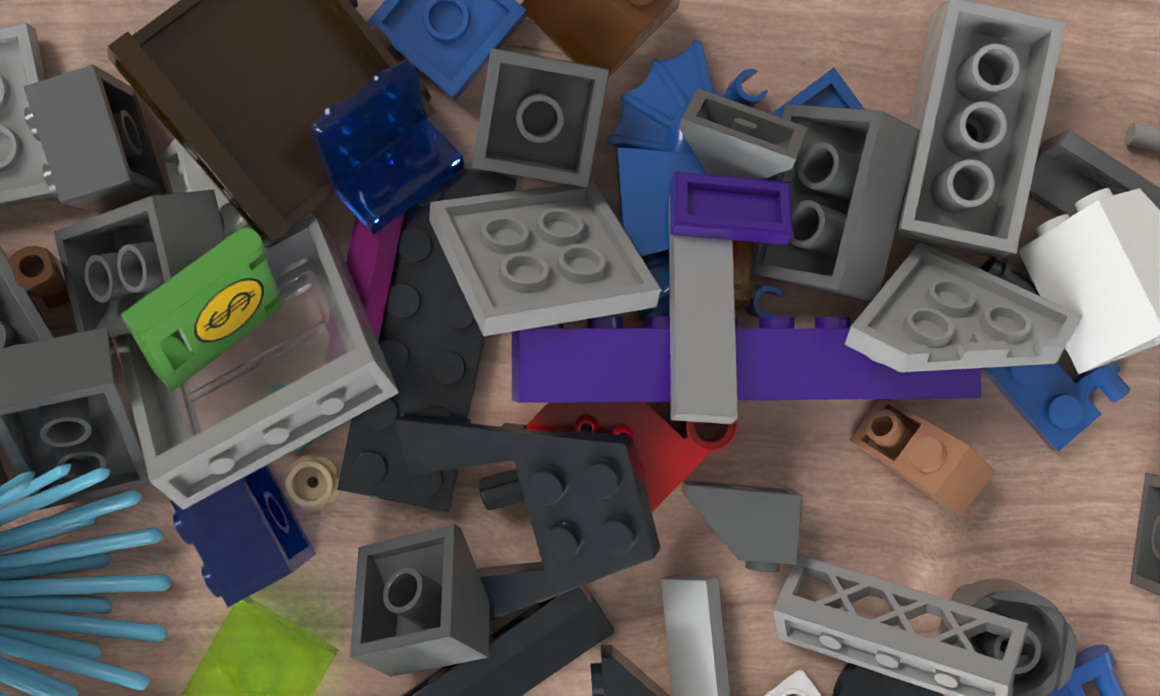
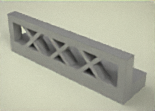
[773,554,1028,696]

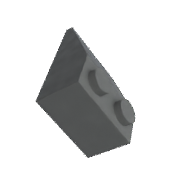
[0,327,152,511]

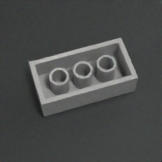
[894,0,1066,258]

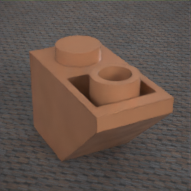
[850,399,995,518]

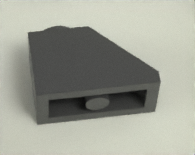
[681,480,803,573]

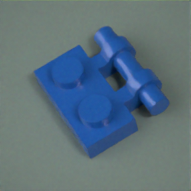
[981,348,1131,451]

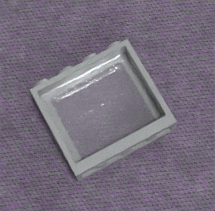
[115,215,399,510]

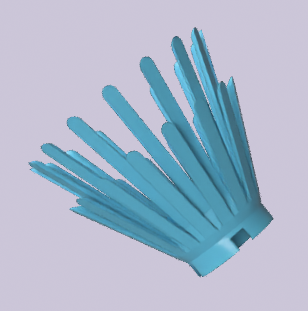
[0,464,172,696]

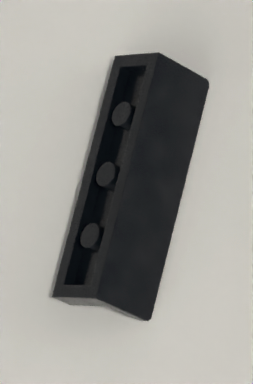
[400,585,614,696]

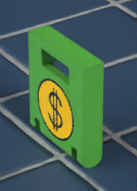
[121,228,282,391]

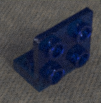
[311,59,464,235]

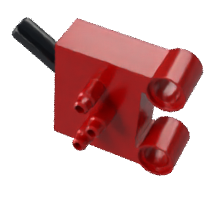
[479,319,738,512]

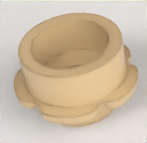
[285,455,340,511]

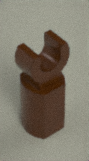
[9,246,71,309]

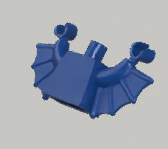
[607,40,784,318]

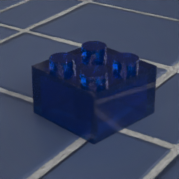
[170,464,316,607]

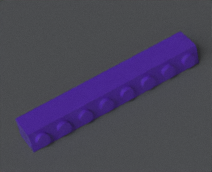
[511,316,981,403]

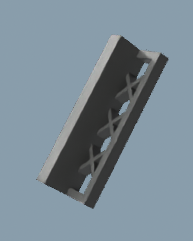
[1029,130,1160,217]

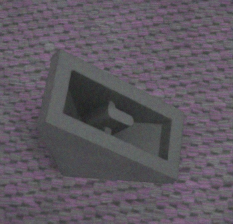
[679,88,808,180]

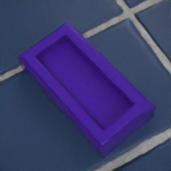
[670,171,793,245]

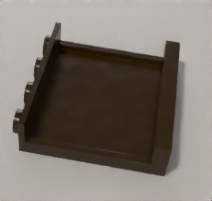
[107,0,436,246]

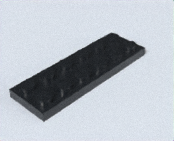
[337,156,516,512]

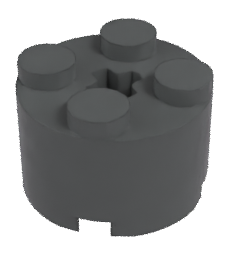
[939,579,1077,696]

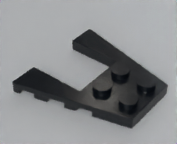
[394,413,661,621]

